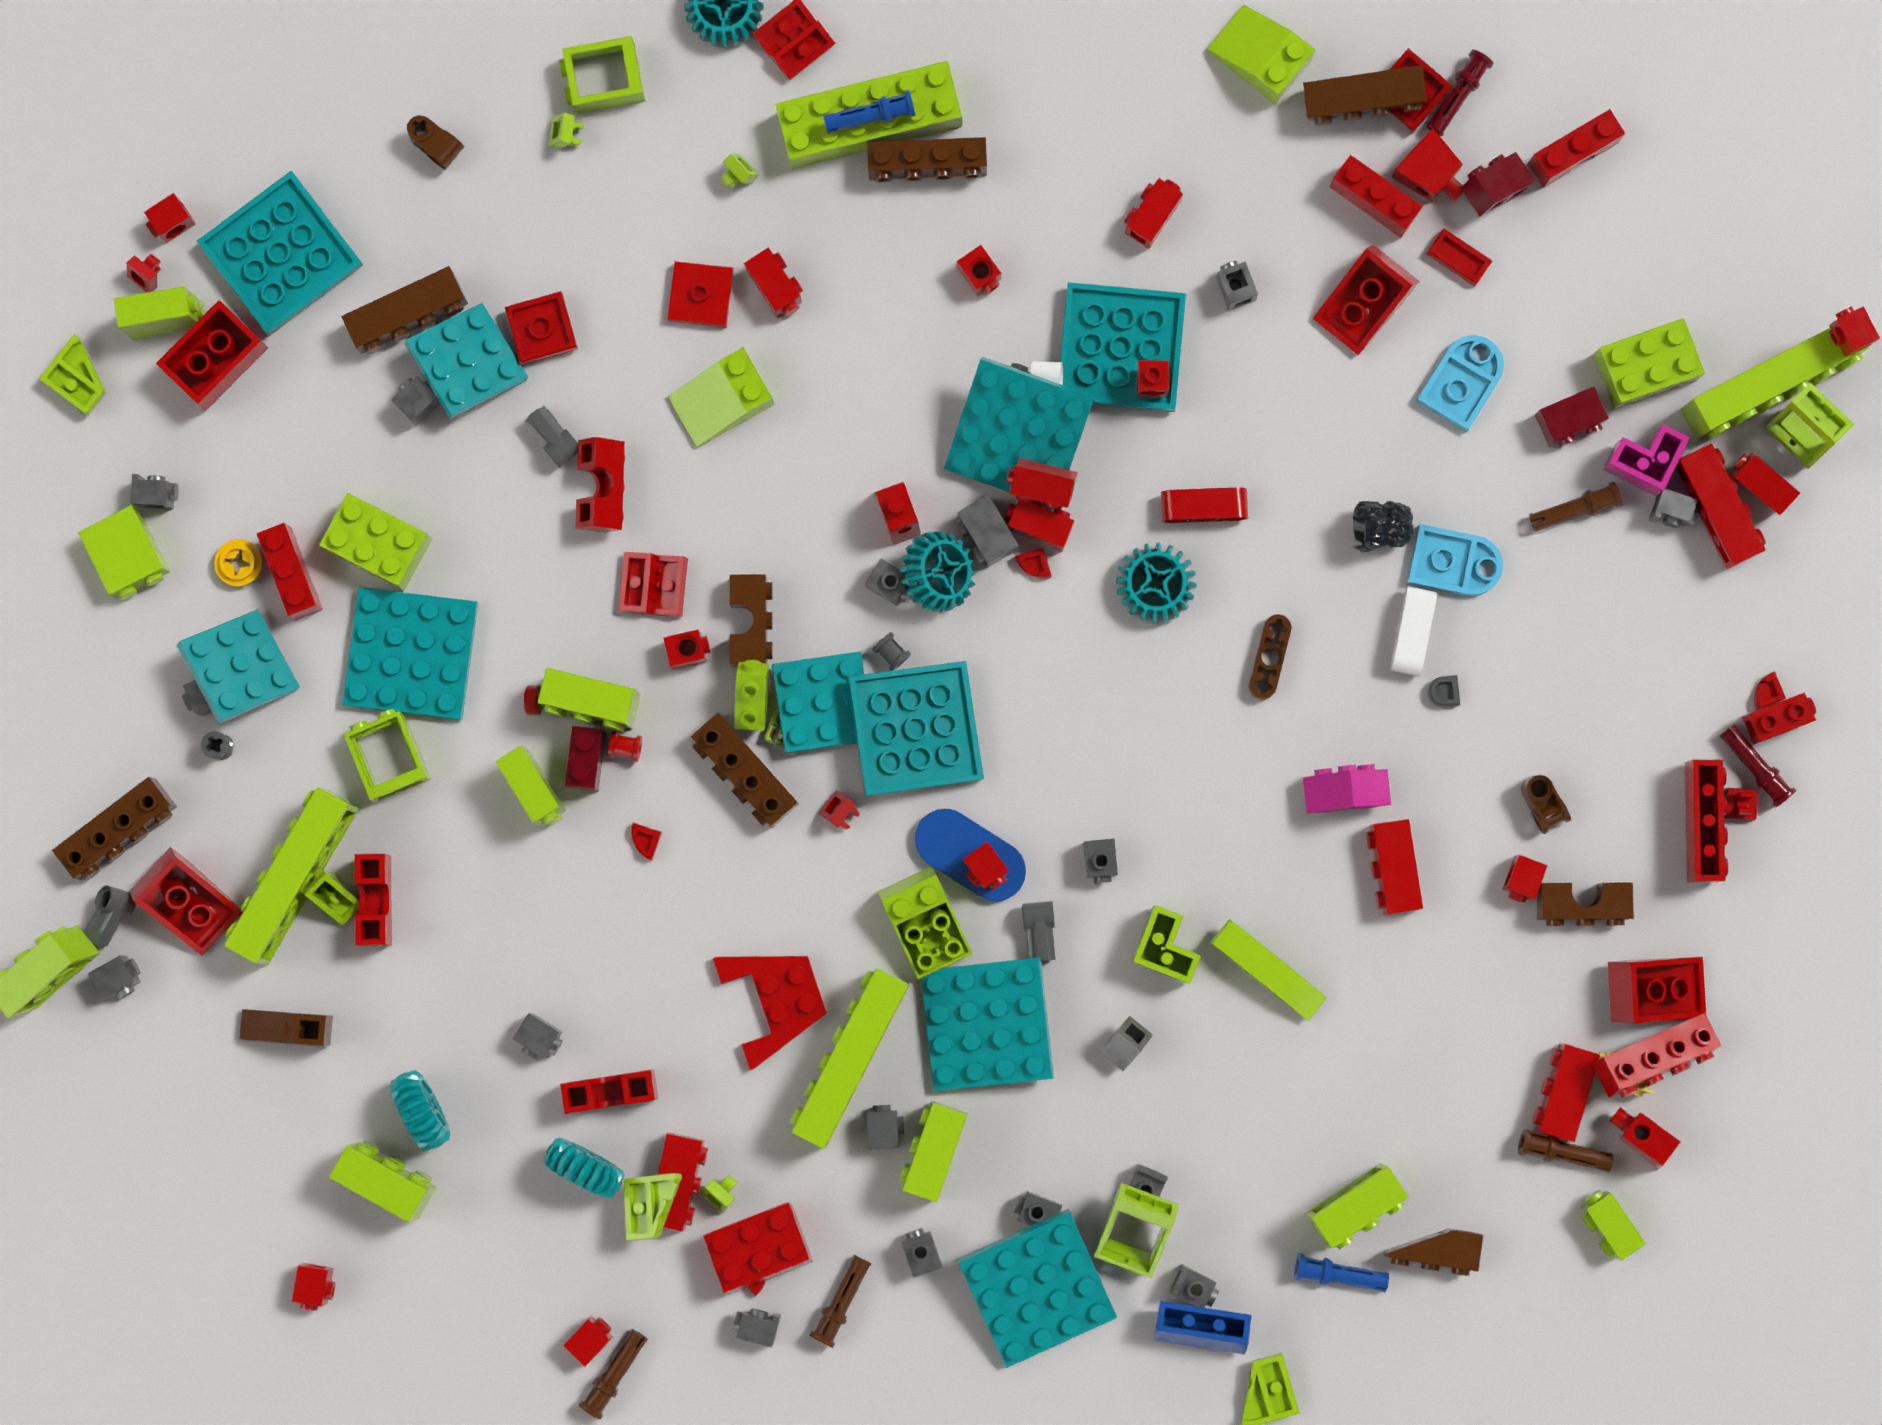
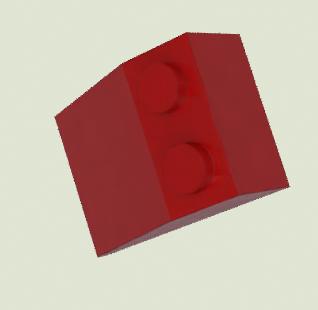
[1312,245,1420,355]
[129,847,243,956]
[1608,957,1706,1023]

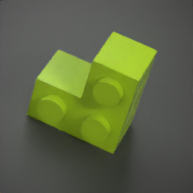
[1132,905,1201,984]

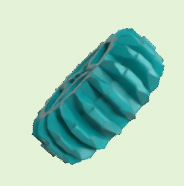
[684,0,764,48]
[899,531,977,612]
[1116,542,1197,624]
[390,1070,450,1151]
[543,1138,625,1198]

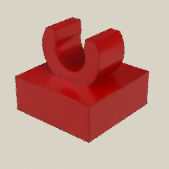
[126,254,161,293]
[1724,788,1758,821]
[818,790,860,829]

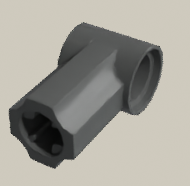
[524,406,578,468]
[84,885,136,948]
[1022,901,1056,961]

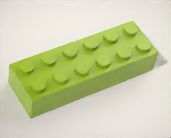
[775,60,962,169]
[1680,328,1870,441]
[224,786,360,965]
[789,968,910,1149]

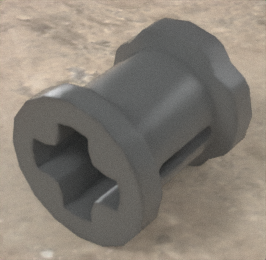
[872,632,911,671]
[201,731,234,760]

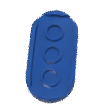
[915,809,1026,901]

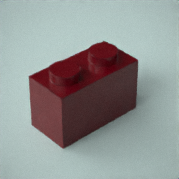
[1460,152,1535,217]
[1535,386,1609,448]
[565,726,606,791]

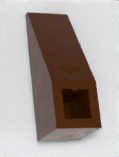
[239,1009,333,1046]
[1383,1228,1483,1276]

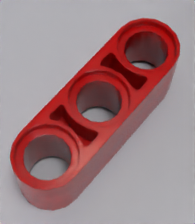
[1161,487,1248,523]

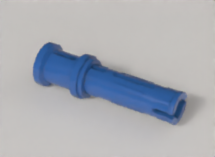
[823,90,916,134]
[1294,1253,1389,1292]

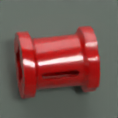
[608,731,643,762]

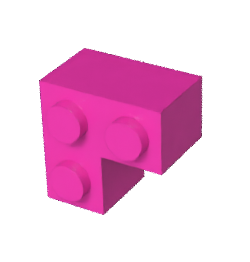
[1603,424,1690,496]
[1303,764,1391,813]

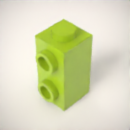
[734,660,769,731]
[1581,1190,1646,1261]

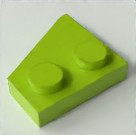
[39,334,107,416]
[623,1173,681,1241]
[1241,1353,1300,1425]

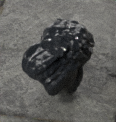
[1352,501,1414,553]

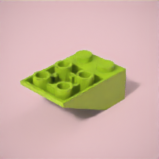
[877,866,973,979]

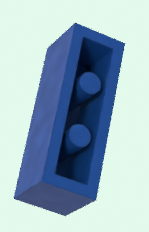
[1154,1301,1252,1355]

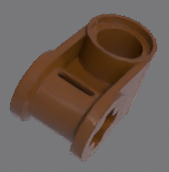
[407,115,464,170]
[1521,775,1571,834]

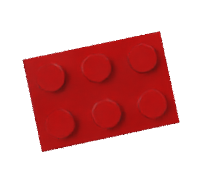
[156,300,268,411]
[703,1202,813,1295]

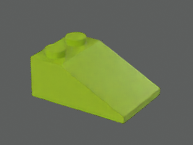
[1207,4,1316,105]
[668,347,775,448]

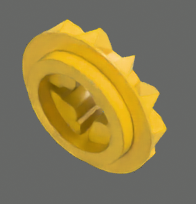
[214,539,263,587]

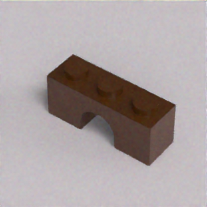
[730,574,773,667]
[1537,882,1634,926]

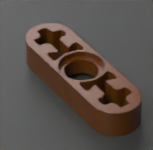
[1249,614,1292,700]

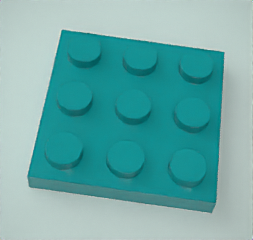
[404,303,528,419]
[176,609,300,724]
[771,651,864,754]

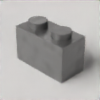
[955,495,1019,568]

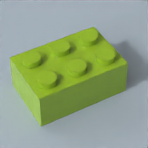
[1593,318,1705,409]
[319,492,432,591]
[537,667,641,732]
[0,925,100,1019]
[899,1101,968,1203]
[329,1141,436,1223]
[1305,1163,1409,1249]

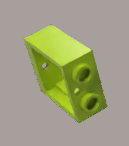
[559,36,645,113]
[1765,382,1855,469]
[343,709,431,803]
[1094,1183,1179,1278]

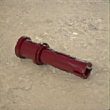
[1426,50,1494,136]
[1719,724,1797,808]

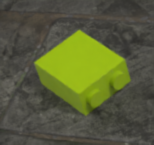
[113,286,205,340]
[78,505,170,600]
[495,745,566,827]

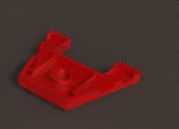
[713,956,827,1070]

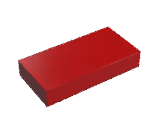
[1426,228,1492,287]

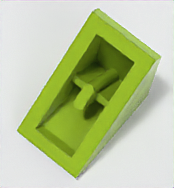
[302,870,359,926]

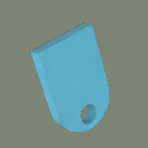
[1416,335,1503,432]
[1407,524,1503,596]

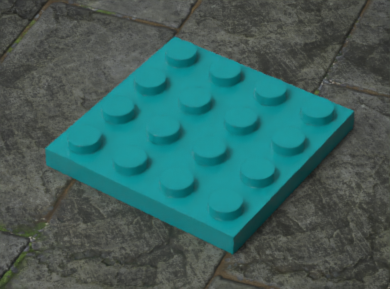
[197,170,363,336]
[1060,282,1186,412]
[944,357,1095,505]
[342,587,479,720]
[847,661,984,796]
[921,957,1054,1091]
[957,1209,1117,1368]

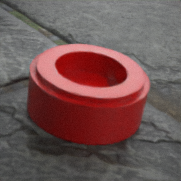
[524,685,542,715]

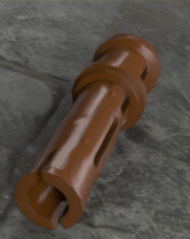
[1529,482,1622,532]
[1518,1129,1614,1172]
[809,1255,872,1348]
[578,1329,648,1420]

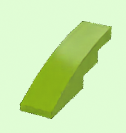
[1211,919,1327,1021]

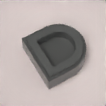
[1428,675,1460,707]

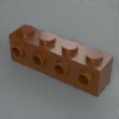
[1303,65,1427,125]
[867,137,987,182]
[341,266,469,354]
[691,713,799,828]
[52,777,177,881]

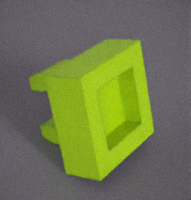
[548,112,584,149]
[721,154,759,188]
[700,1175,737,1214]

